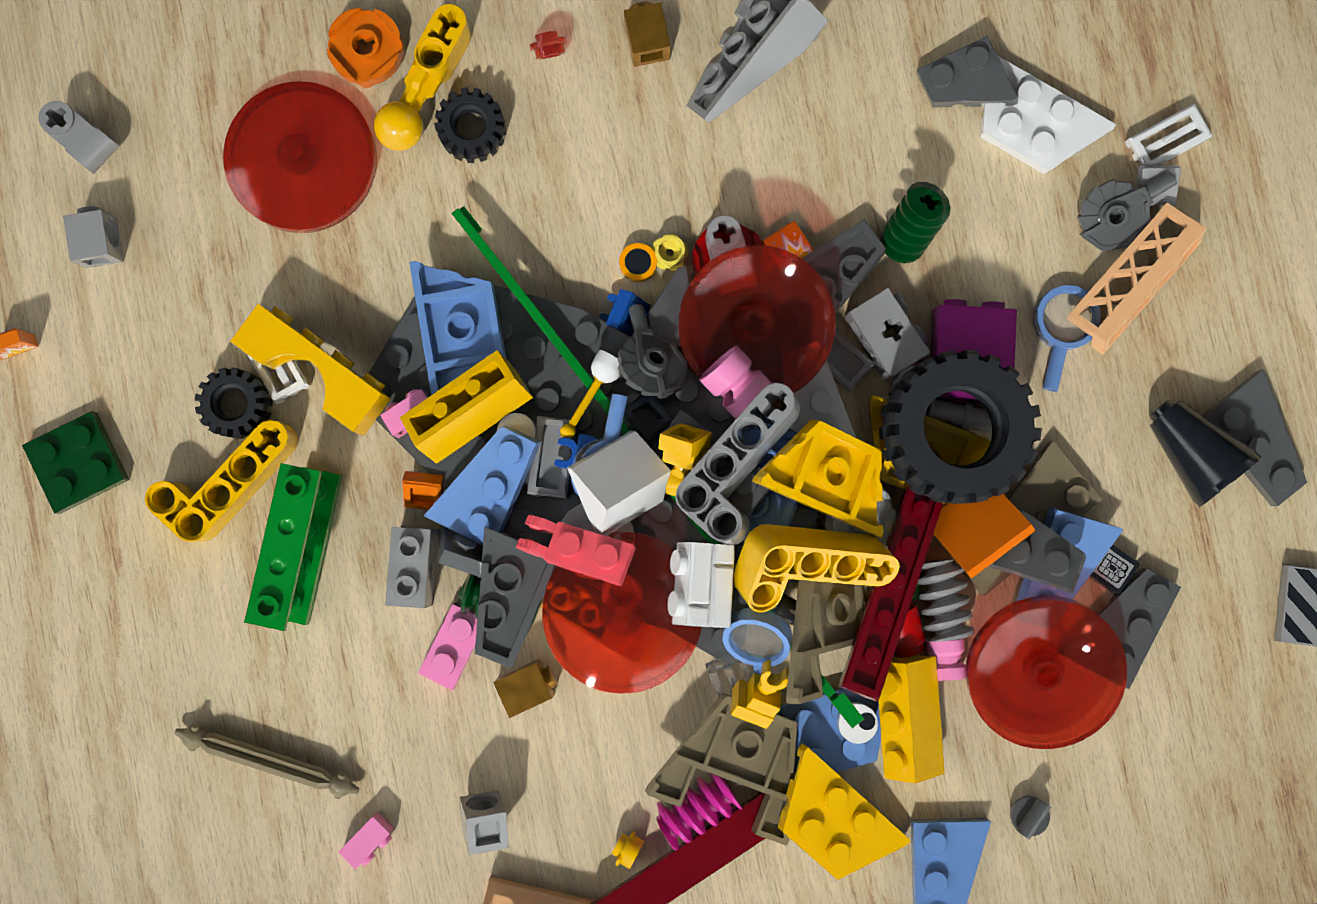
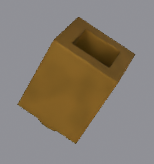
[624,1,670,67]
[493,659,558,718]

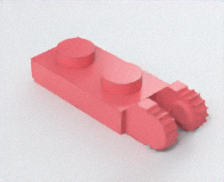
[516,515,636,586]

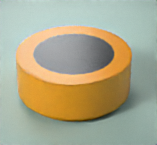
[619,243,657,283]

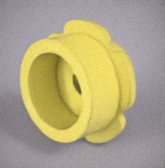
[652,234,689,271]

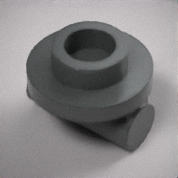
[1010,796,1051,840]

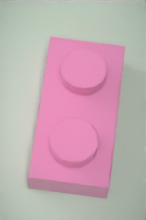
[418,603,477,690]

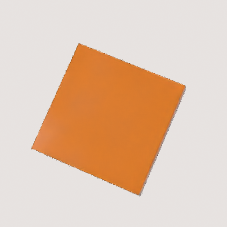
[933,494,1035,579]

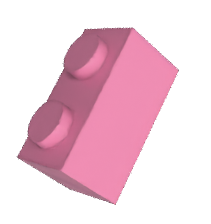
[380,389,430,438]
[338,812,395,869]

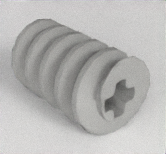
[917,559,975,642]

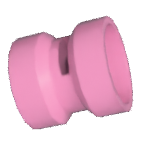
[925,638,967,681]

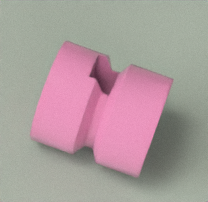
[699,345,773,419]

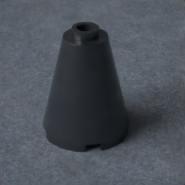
[1150,400,1262,507]

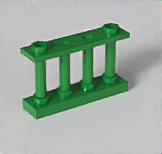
[244,463,343,631]

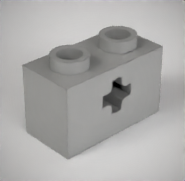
[844,288,930,381]
[385,527,438,608]

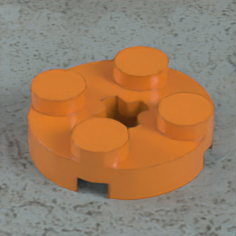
[327,8,405,88]

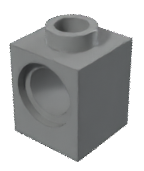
[63,206,123,268]
[460,790,509,855]

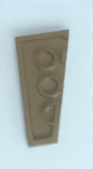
[962,440,1102,596]

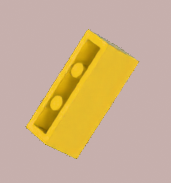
[400,350,533,464]
[878,655,945,784]

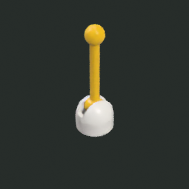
[560,350,621,439]

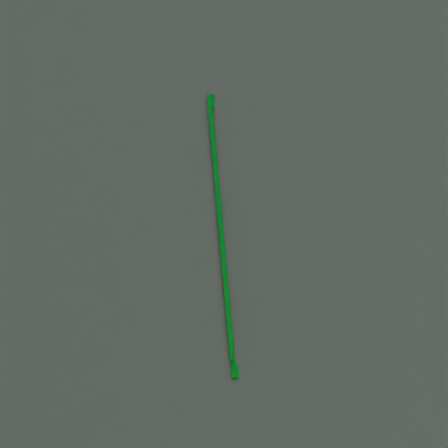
[451,206,864,728]

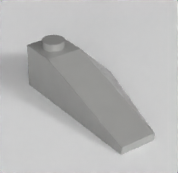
[687,0,828,123]

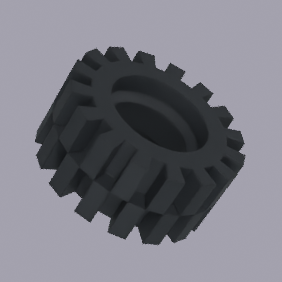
[434,87,506,163]
[195,367,273,439]

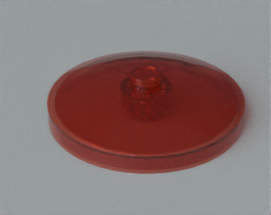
[223,81,377,233]
[678,245,836,401]
[542,531,702,694]
[966,595,1127,749]

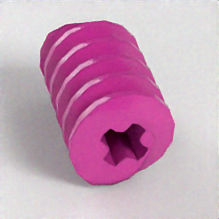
[656,773,743,851]

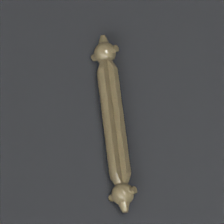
[174,723,360,799]

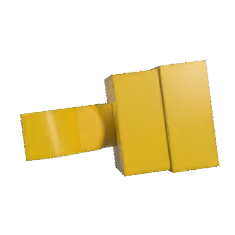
[658,423,712,496]
[731,660,789,729]

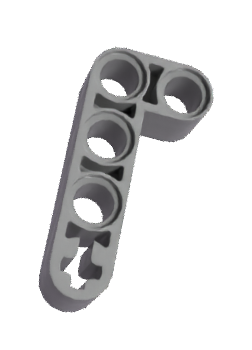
[675,383,801,545]

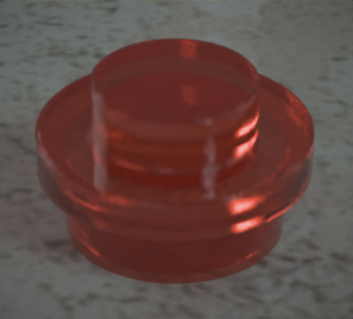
[529,31,567,60]

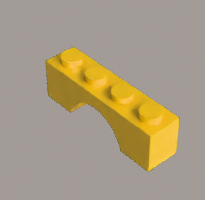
[230,304,391,436]

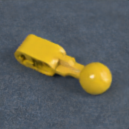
[374,4,471,151]

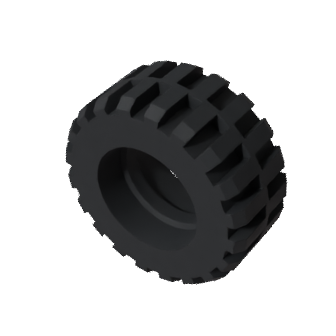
[879,350,1042,504]

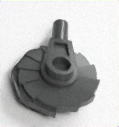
[1077,171,1177,251]
[617,304,688,399]

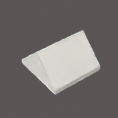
[567,430,671,536]

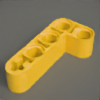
[145,420,298,542]
[733,524,900,613]

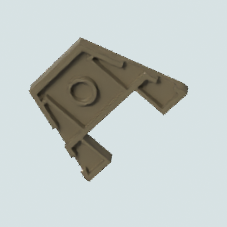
[786,580,871,704]
[645,693,797,846]

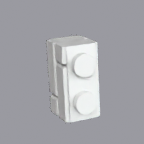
[668,542,735,628]

